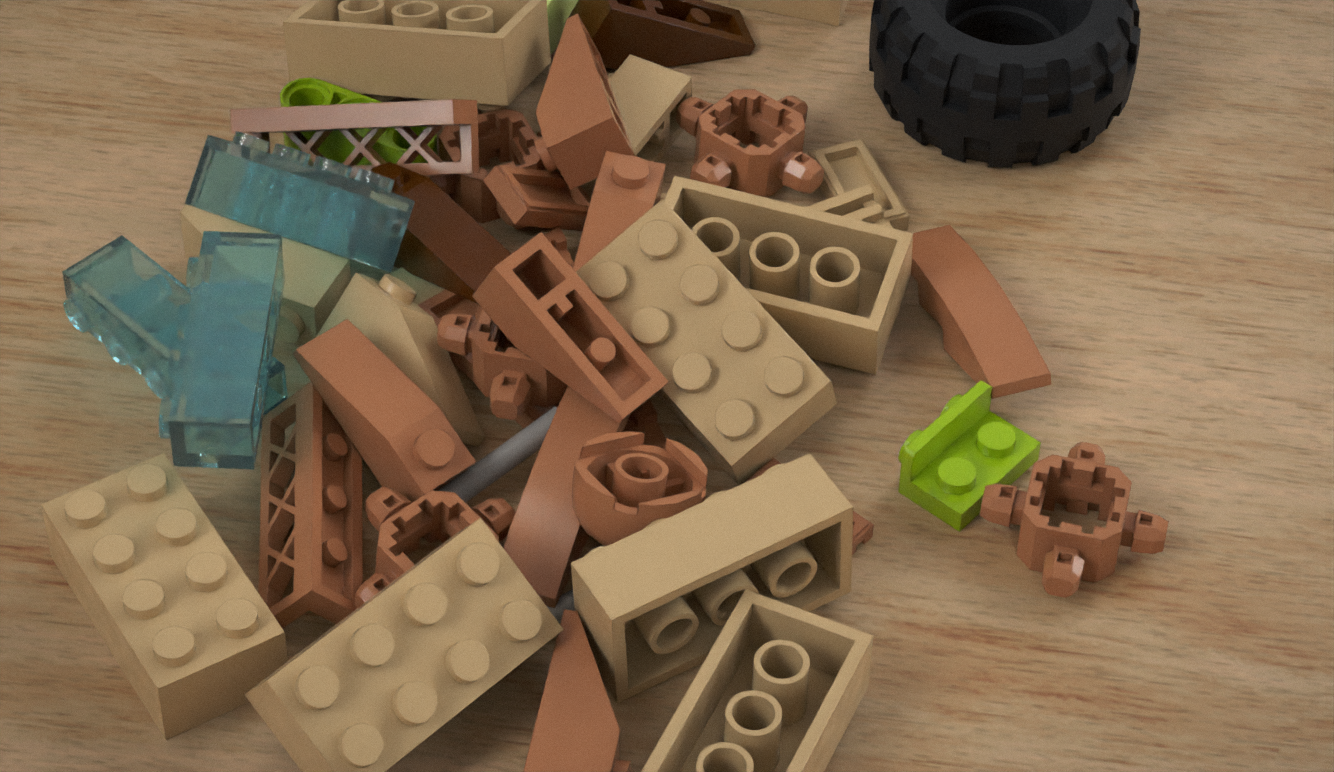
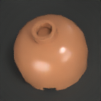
[572,431,708,546]

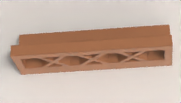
[230,99,480,182]
[258,382,363,629]

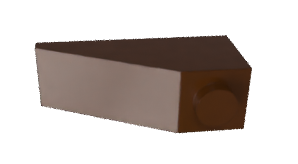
[564,0,756,70]
[344,161,512,304]

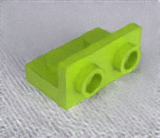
[898,380,1041,532]

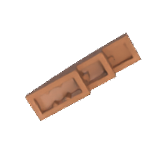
[911,225,1051,399]
[503,386,631,608]

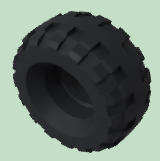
[869,0,1141,168]

